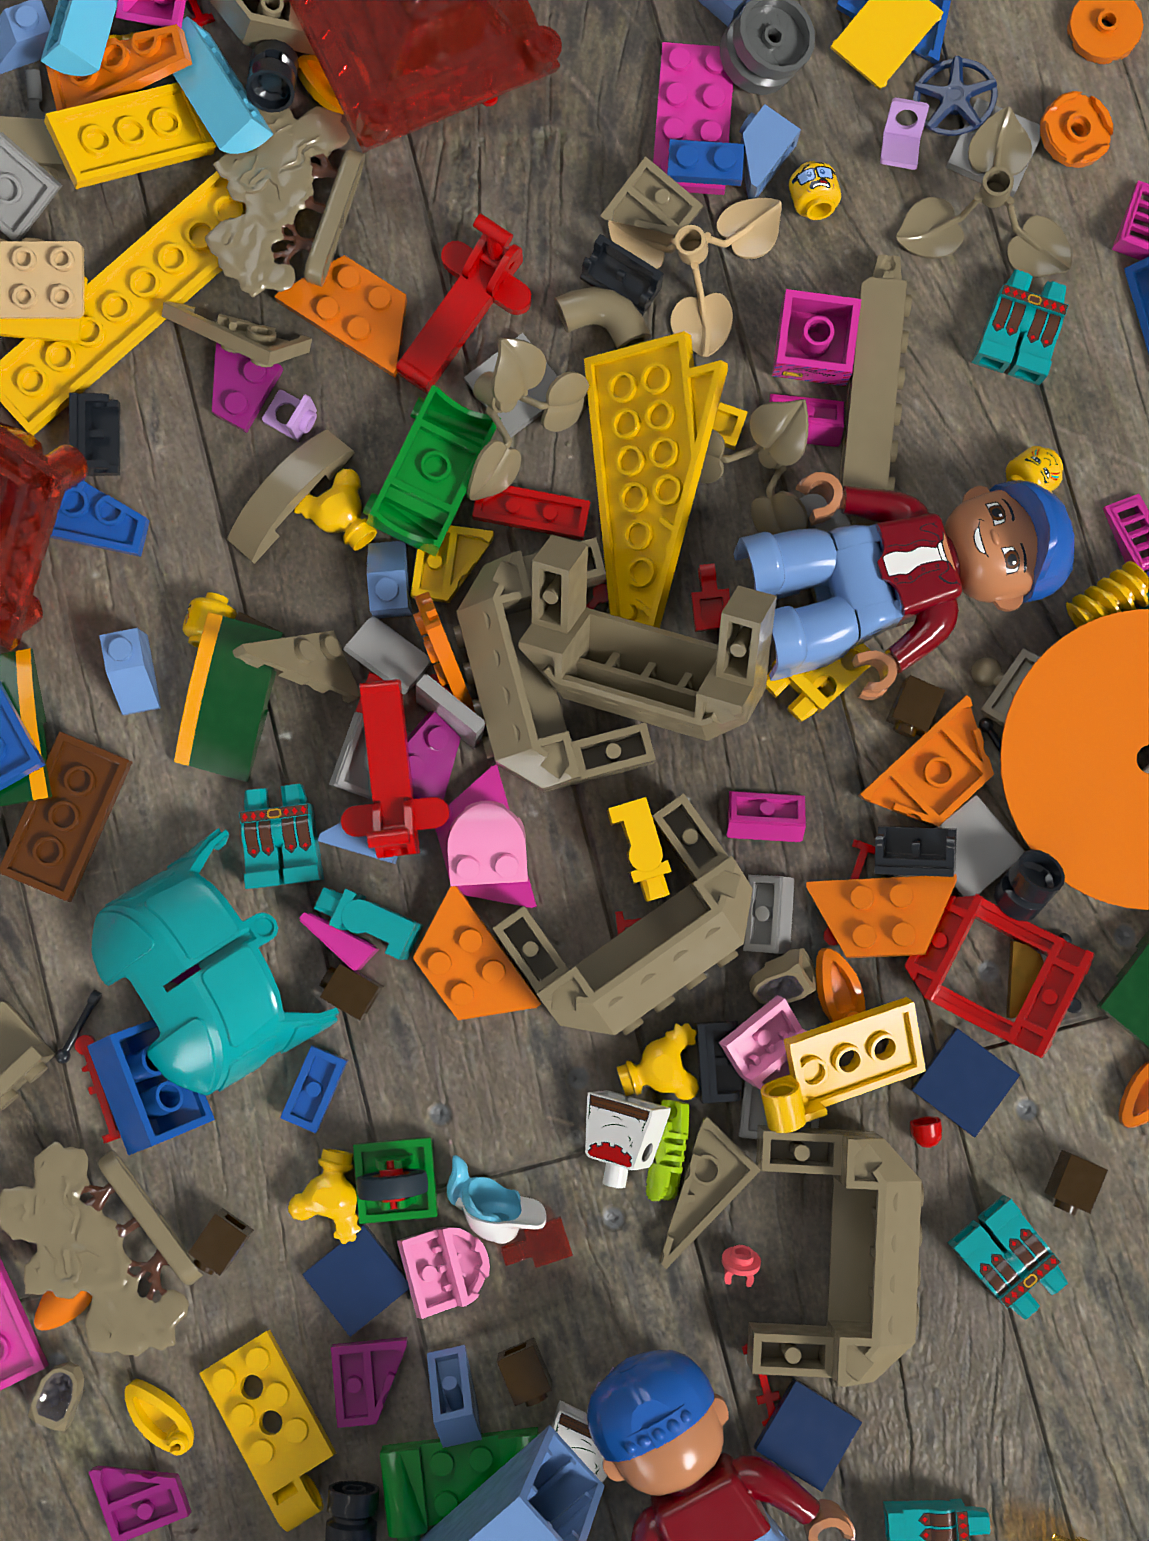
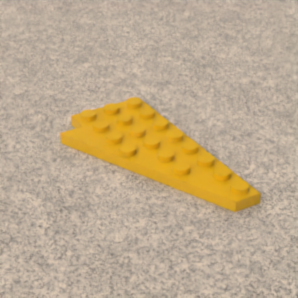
[584,331,728,628]

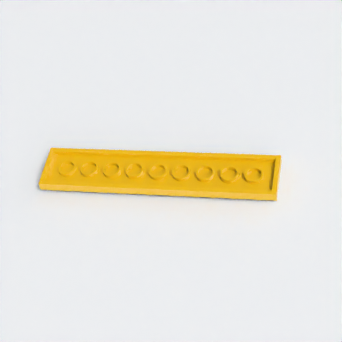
[0,149,255,437]

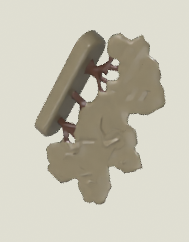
[205,106,365,297]
[0,1142,204,1356]

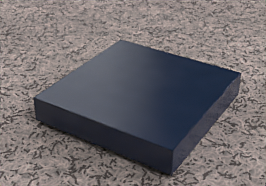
[910,1028,1020,1138]
[302,1223,409,1337]
[753,1378,862,1492]

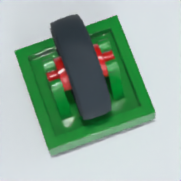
[353,1136,438,1224]

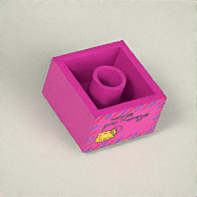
[772,289,862,386]

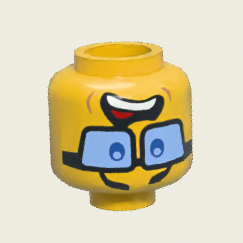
[789,161,841,220]

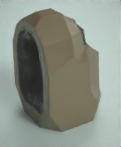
[749,948,816,1005]
[28,1362,84,1431]

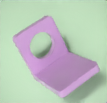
[880,97,929,170]
[262,390,317,442]

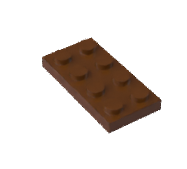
[0,731,133,902]

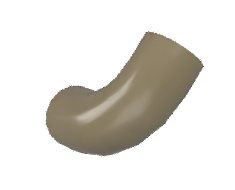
[554,286,652,349]

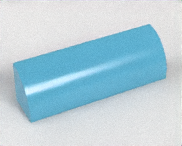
[41,0,118,76]
[173,16,273,154]

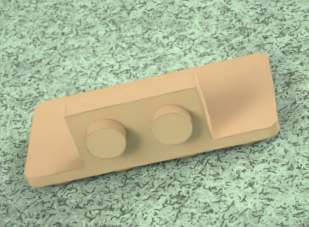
[0,238,85,319]

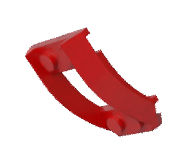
[905,894,1094,1059]

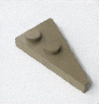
[162,301,312,367]
[233,630,361,703]
[659,1116,761,1269]

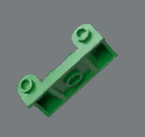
[363,384,501,557]
[380,1427,539,1541]

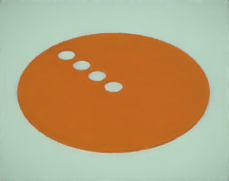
[1000,609,1149,910]

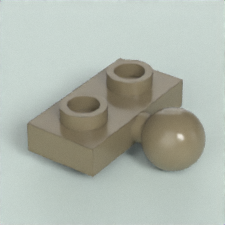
[971,648,1040,727]

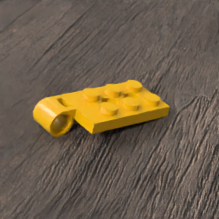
[761,997,926,1133]
[199,1330,336,1532]

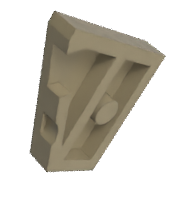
[600,156,704,235]

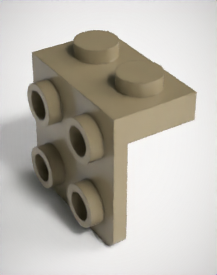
[0,1001,55,1111]

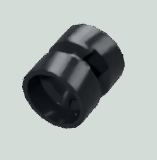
[246,39,299,113]
[994,850,1065,921]
[325,1480,379,1541]

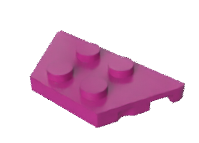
[435,765,537,908]

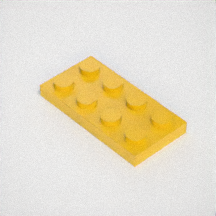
[44,82,216,189]

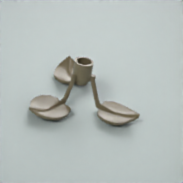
[896,106,1072,278]
[467,338,590,500]
[699,399,809,535]

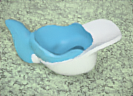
[447,1155,546,1244]

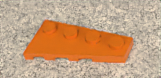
[45,24,192,111]

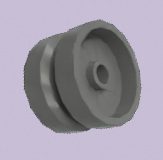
[720,0,815,95]

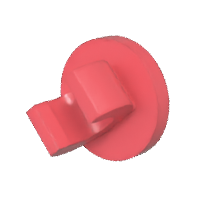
[721,1245,761,1287]

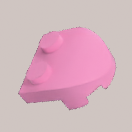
[448,801,528,886]
[719,995,807,1090]
[397,1227,490,1319]

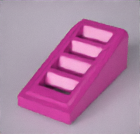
[1112,180,1149,261]
[1103,494,1149,572]
[300,912,379,971]

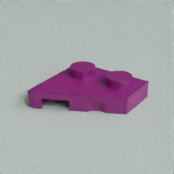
[212,342,283,433]
[407,711,461,800]
[331,1337,408,1428]
[88,1465,192,1541]

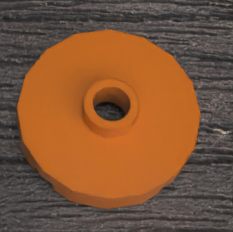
[1067,0,1144,64]
[1040,91,1113,168]

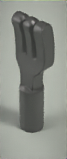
[25,69,46,119]

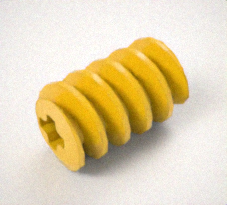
[1066,561,1149,628]

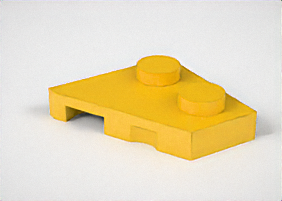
[411,525,494,603]

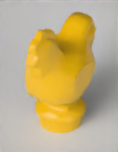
[294,469,377,551]
[616,1023,699,1100]
[288,1148,361,1244]

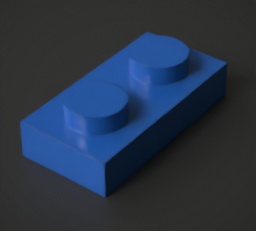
[667,139,744,186]
[280,1045,348,1133]

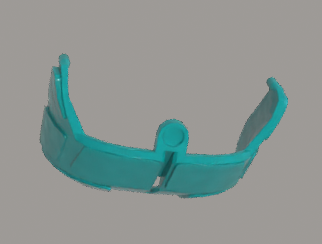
[91,828,339,1096]

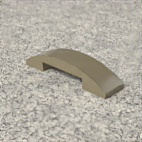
[227,429,355,564]

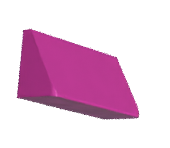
[769,394,844,447]
[727,791,806,842]

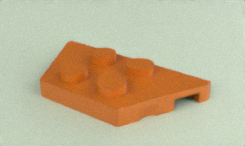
[275,255,407,378]
[413,591,475,713]
[858,695,994,827]
[806,874,957,958]
[413,886,542,1020]

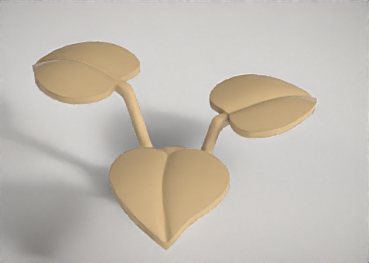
[608,198,782,357]

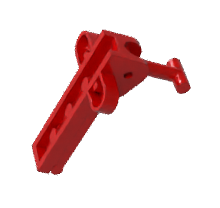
[395,213,532,394]
[341,679,450,859]

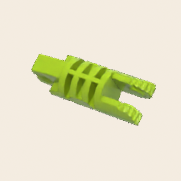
[645,1100,689,1201]

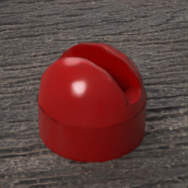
[910,1116,942,1148]

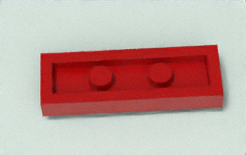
[472,486,590,540]

